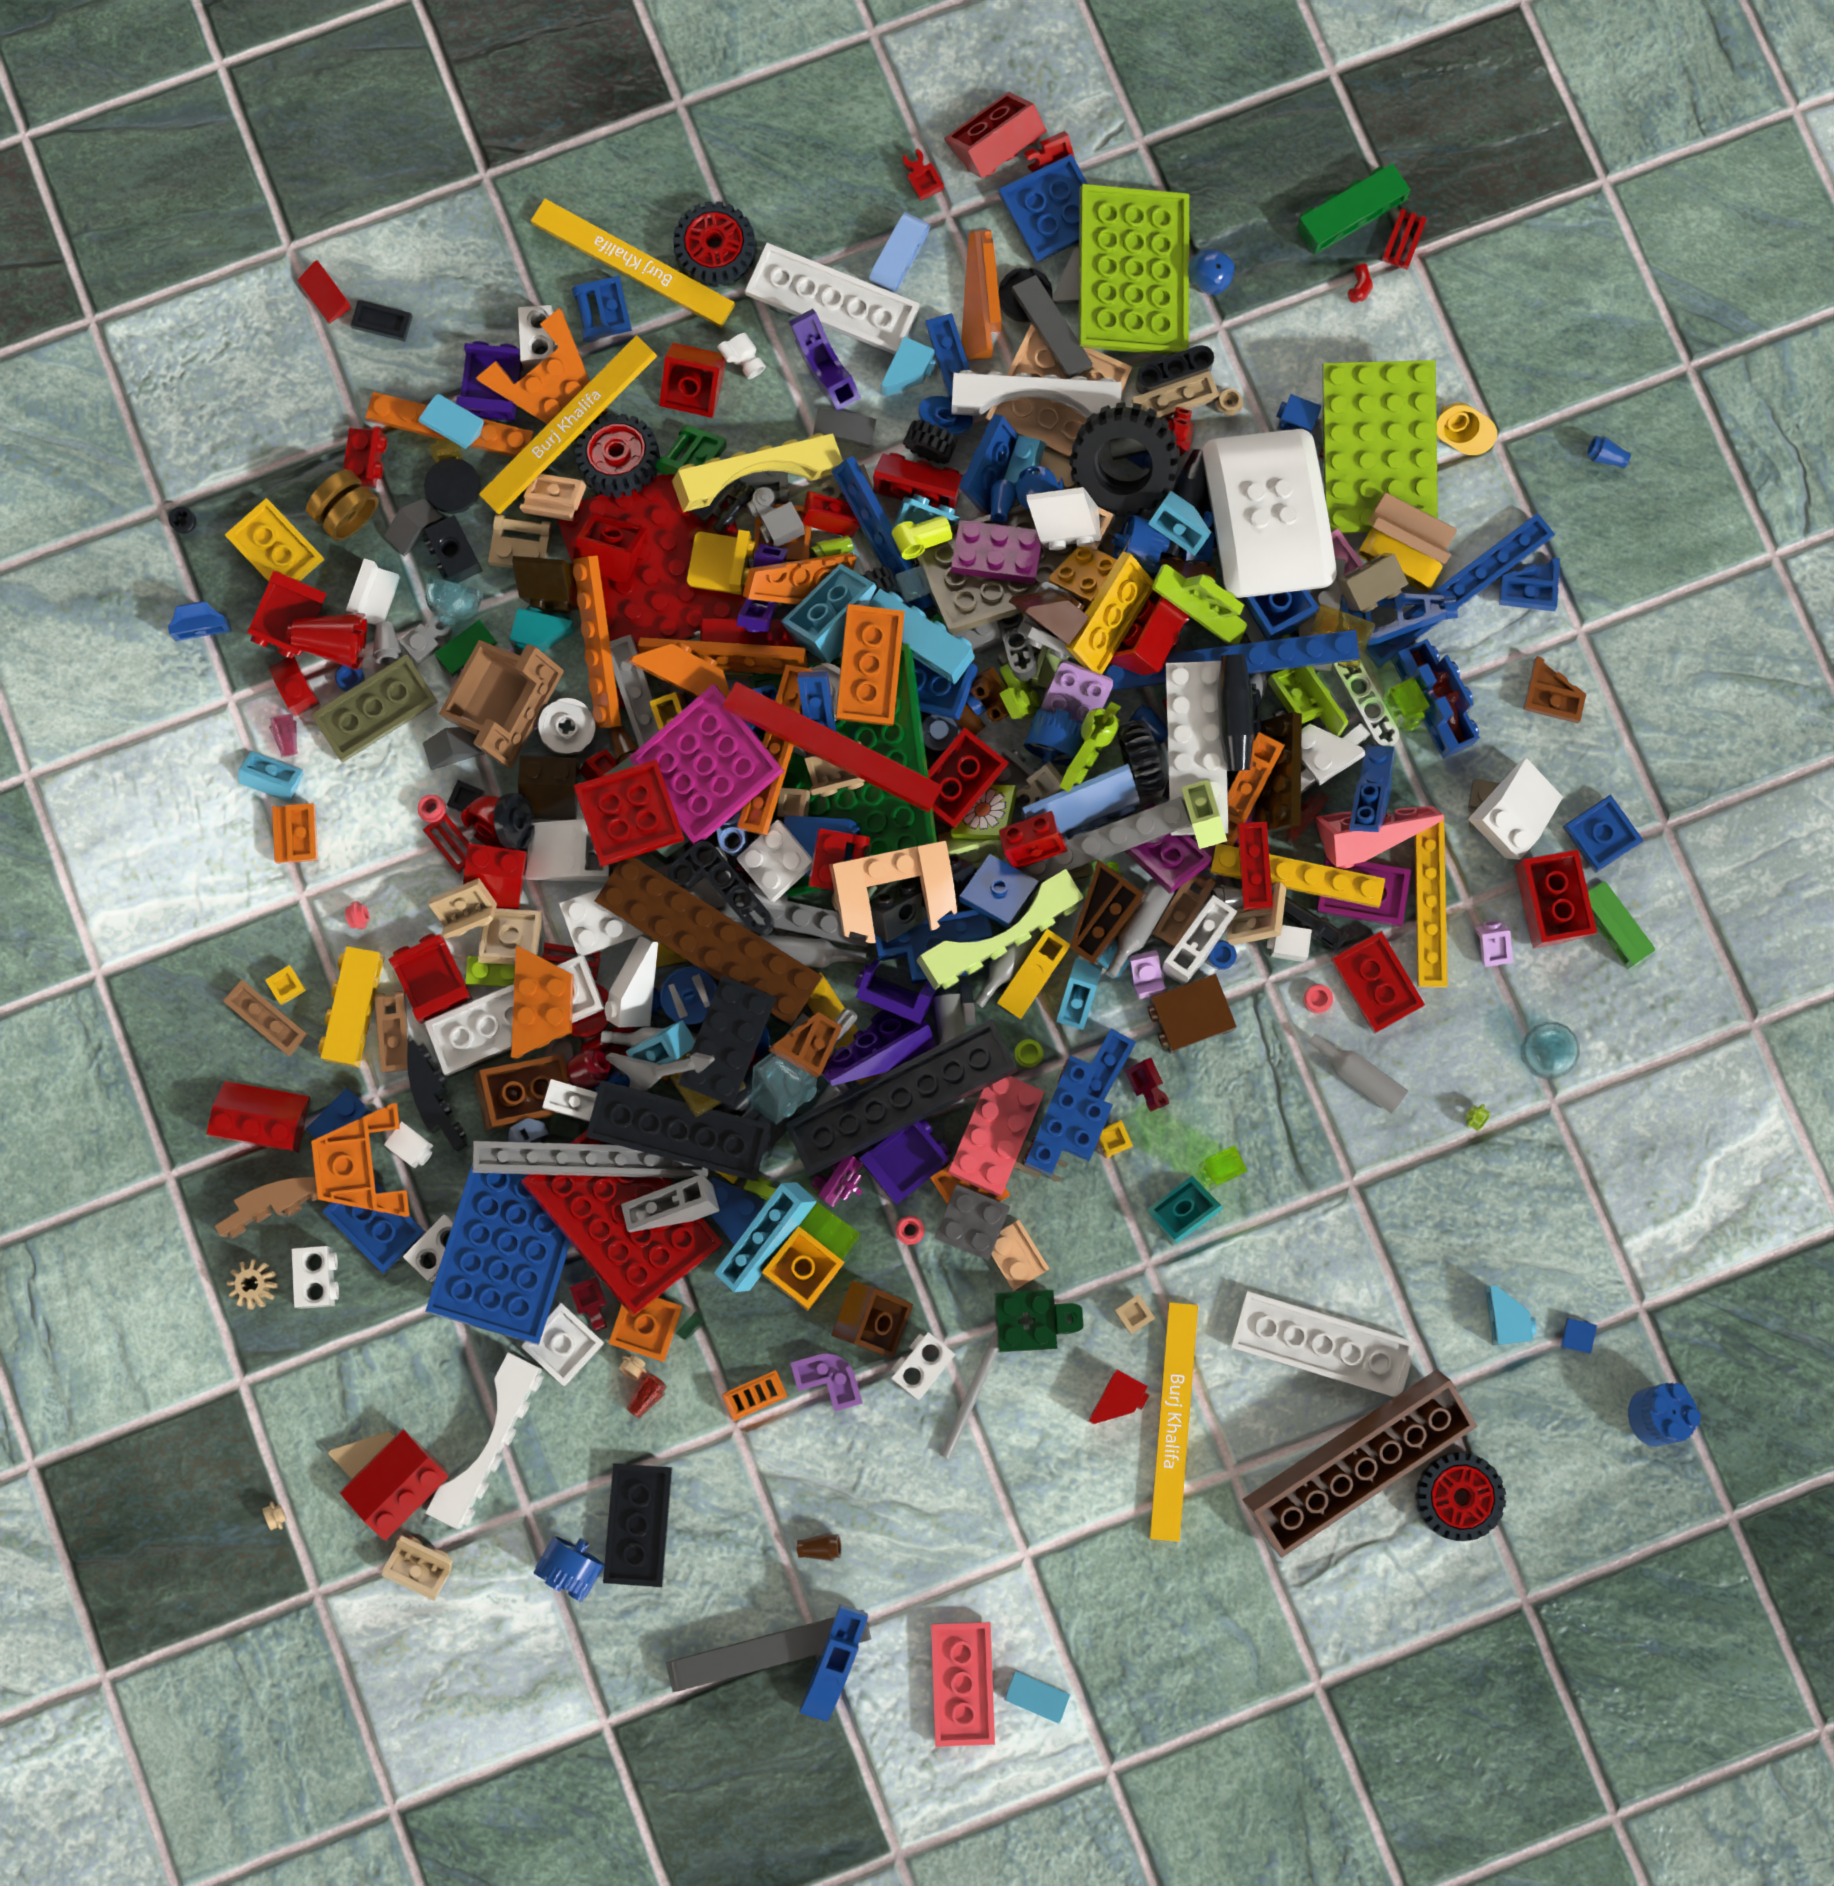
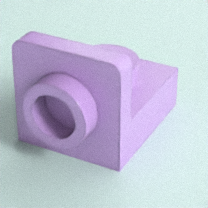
[1475,920,1513,967]
[1129,950,1166,999]

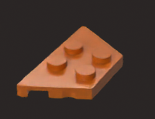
[511,947,574,1059]

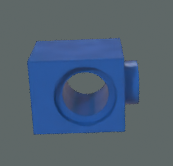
[1276,394,1322,434]

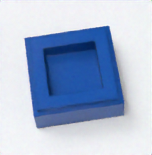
[1560,1318,1597,1354]

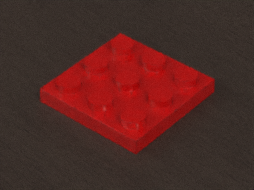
[574,759,684,867]

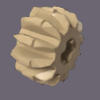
[227,1259,278,1310]

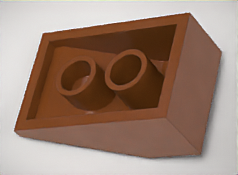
[473,1054,570,1132]

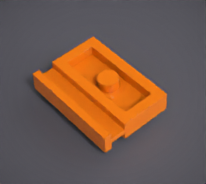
[272,803,318,864]

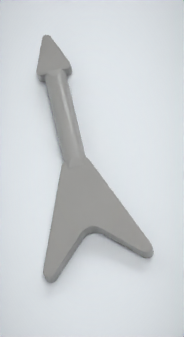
[605,1053,715,1092]

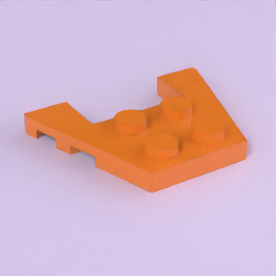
[476,307,590,424]
[311,1103,410,1217]

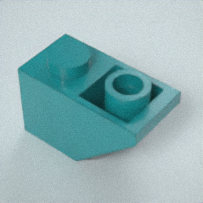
[509,607,575,652]

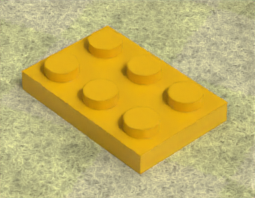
[225,498,325,582]

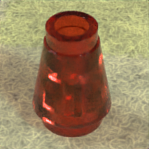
[626,1373,667,1418]

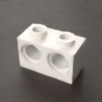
[518,305,558,370]
[403,1214,454,1282]
[292,1246,339,1309]
[891,1332,956,1401]

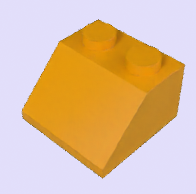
[762,1226,845,1311]

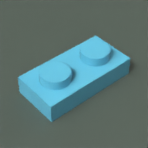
[1004,435,1046,490]

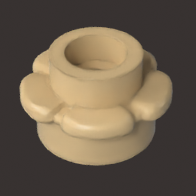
[1216,389,1243,416]
[619,1354,647,1381]
[262,1502,287,1530]

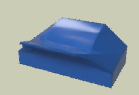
[168,601,231,641]

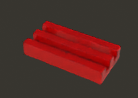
[1382,208,1427,270]
[422,813,470,874]
[542,942,602,981]

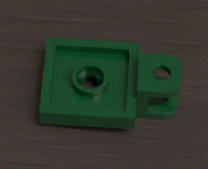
[994,1290,1084,1353]

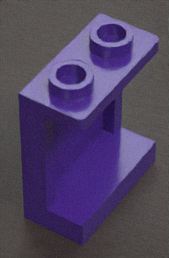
[456,341,522,421]
[854,959,937,1024]
[859,1119,951,1206]

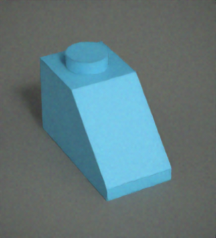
[881,337,937,397]
[1148,491,1211,556]
[1056,958,1103,1030]
[625,1020,695,1065]
[1485,1285,1537,1346]

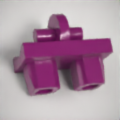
[811,1155,863,1208]

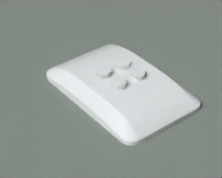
[1202,429,1337,598]

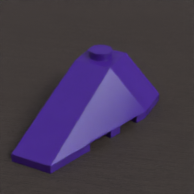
[821,1009,936,1086]

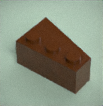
[1070,860,1147,964]

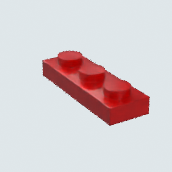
[1237,822,1273,910]

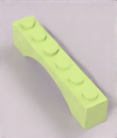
[916,869,1084,990]

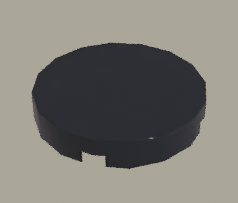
[998,268,1053,323]
[424,458,481,514]
[494,793,535,850]

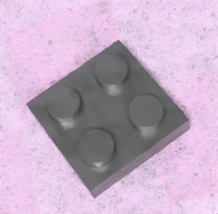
[934,1184,1011,1261]

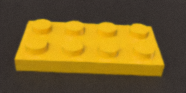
[1065,551,1154,674]

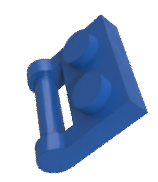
[572,276,632,342]

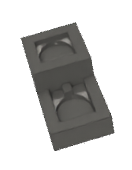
[813,408,876,448]

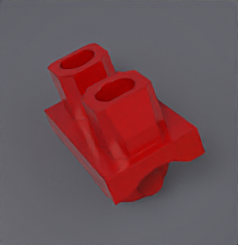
[1167,407,1194,457]

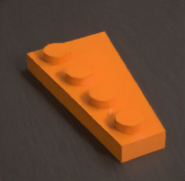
[743,553,857,605]

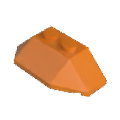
[627,642,730,698]

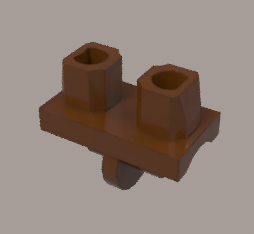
[970,666,1010,722]

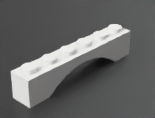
[951,370,1122,419]
[426,1352,544,1529]

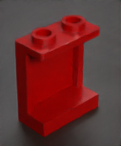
[247,570,327,659]
[388,933,473,1024]

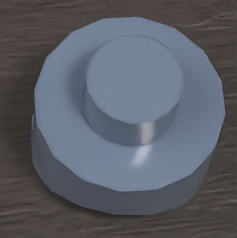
[922,715,958,756]
[508,1118,550,1143]

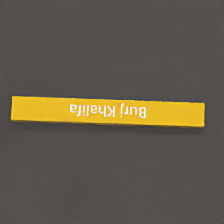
[531,198,735,328]
[479,335,657,515]
[1149,1302,1198,1542]

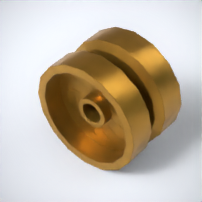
[306,469,379,541]

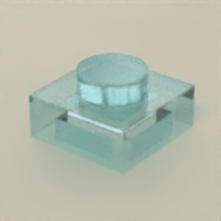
[895,565,932,603]

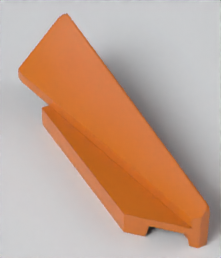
[961,229,1001,361]

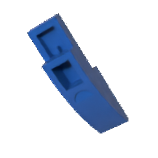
[1349,745,1395,832]
[799,1604,868,1722]

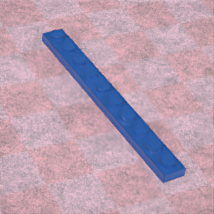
[1079,630,1359,691]

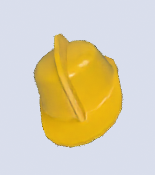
[1437,402,1497,455]

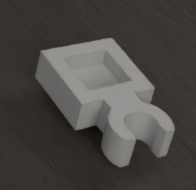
[399,615,452,665]

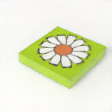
[951,785,1018,840]

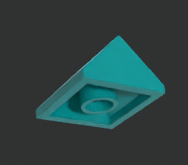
[1147,1175,1223,1246]

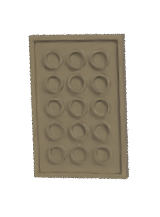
[915,505,1078,635]

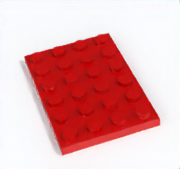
[521,1131,723,1317]

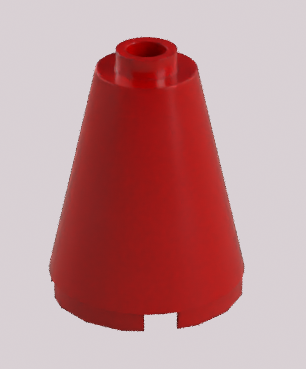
[286,613,367,670]

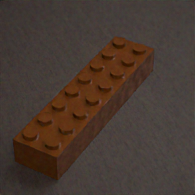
[595,857,823,1027]
[1242,1369,1478,1558]

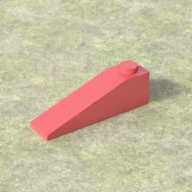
[1315,806,1444,868]

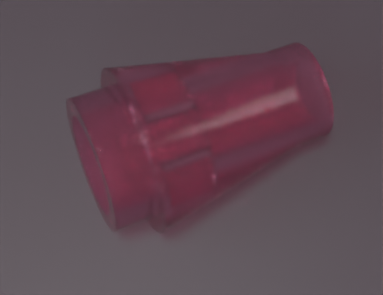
[269,714,298,757]

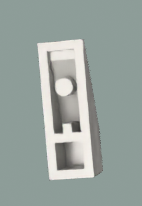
[1162,895,1237,986]
[605,935,658,1027]

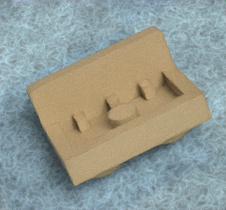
[804,742,865,797]
[429,878,497,939]
[381,1535,453,1601]

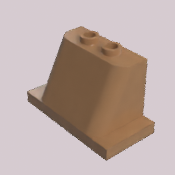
[439,640,564,769]

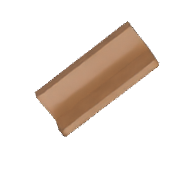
[1368,492,1457,564]

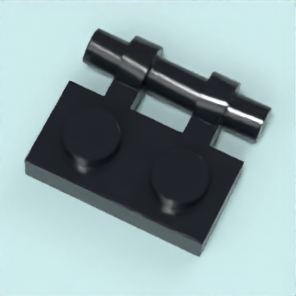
[689,478,755,534]

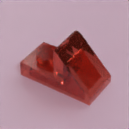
[1285,791,1330,847]

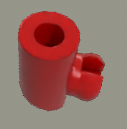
[1347,263,1373,303]

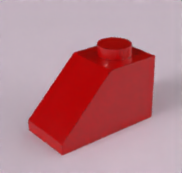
[268,656,320,717]
[1088,1369,1149,1424]

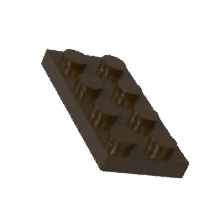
[1255,712,1302,834]

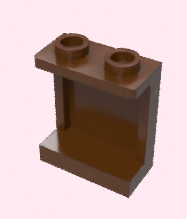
[1147,974,1237,1054]

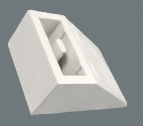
[526,819,613,883]

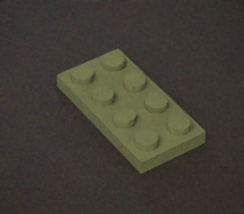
[311,654,438,763]

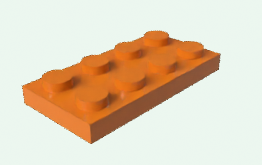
[835,604,905,726]

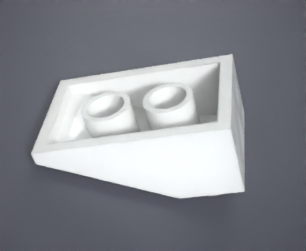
[1027,487,1101,550]
[1468,758,1563,860]

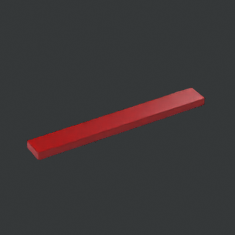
[722,682,943,813]

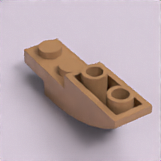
[214,1177,318,1239]

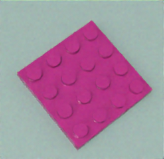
[629,684,784,844]

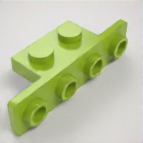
[1152,564,1247,646]
[1267,634,1348,737]

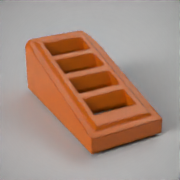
[722,1370,788,1421]

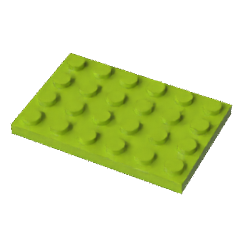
[1078,184,1189,355]
[1322,360,1438,533]

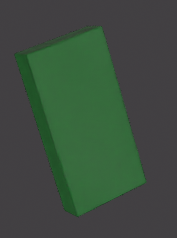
[434,619,497,677]

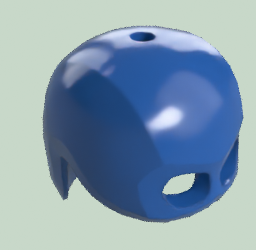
[1188,249,1235,296]
[1017,465,1064,512]

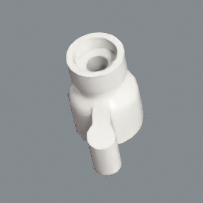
[717,333,766,379]

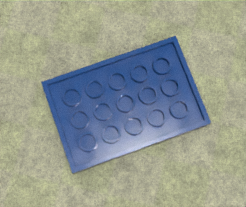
[425,1166,570,1346]

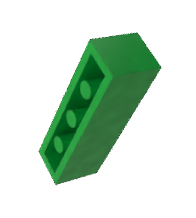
[1296,163,1411,255]

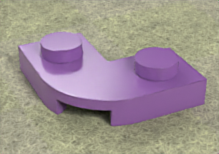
[790,1354,863,1412]

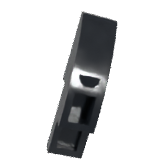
[407,1040,468,1152]

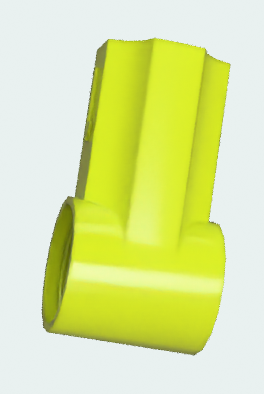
[891,516,952,560]

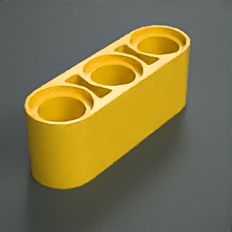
[1358,528,1443,592]

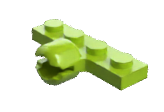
[1059,701,1121,792]

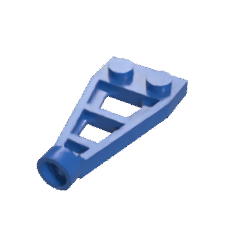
[1340,593,1458,647]

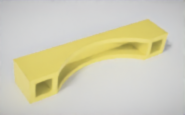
[672,433,843,512]

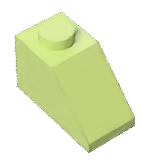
[1181,779,1227,849]

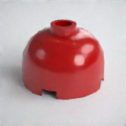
[461,795,507,849]

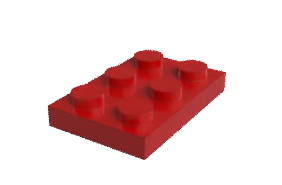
[1331,931,1425,1034]

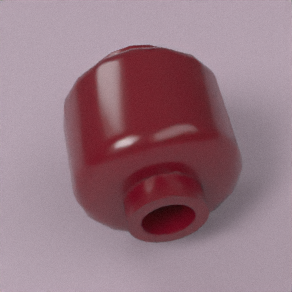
[566,1048,610,1090]

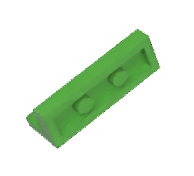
[1588,881,1655,970]

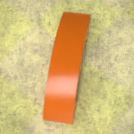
[1223,732,1285,846]

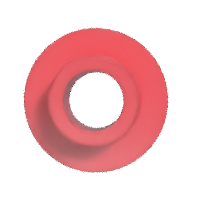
[418,795,446,823]
[345,901,370,930]
[896,1216,925,1245]

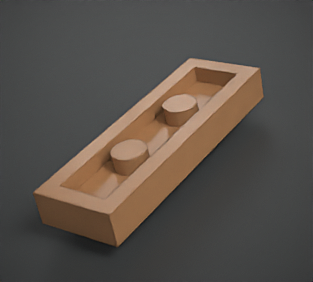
[223,979,308,1057]

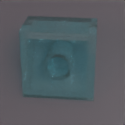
[751,1053,817,1124]

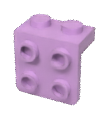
[1041,660,1113,722]

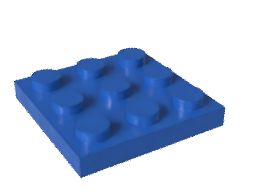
[998,154,1088,263]

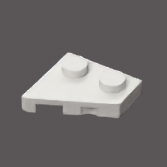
[1301,724,1365,785]

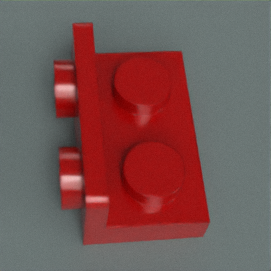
[343,426,387,488]
[999,811,1068,869]

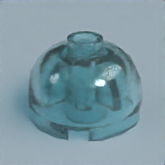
[425,577,484,625]
[1520,1022,1580,1079]

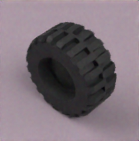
[1070,402,1180,517]

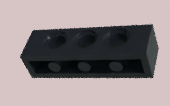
[869,853,975,942]

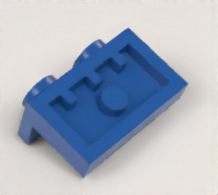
[306,1088,373,1139]

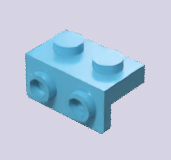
[892,494,961,529]

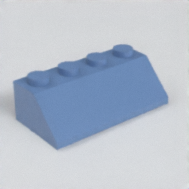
[1020,764,1140,840]

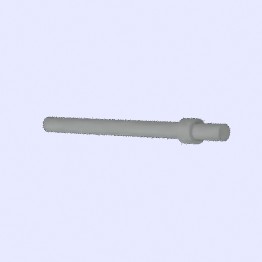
[939,1322,998,1460]

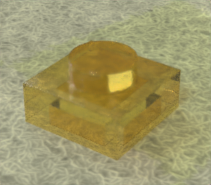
[430,438,463,464]

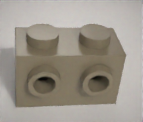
[1337,553,1409,613]

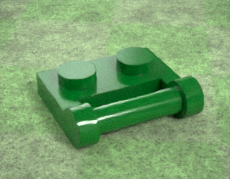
[656,425,727,475]

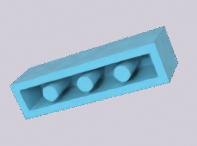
[868,589,975,684]
[714,1182,817,1292]

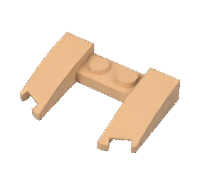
[829,841,957,943]

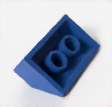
[1241,590,1320,641]

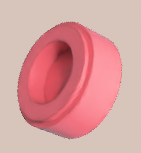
[1303,984,1333,1014]

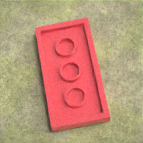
[947,1076,1045,1197]
[931,1622,995,1747]

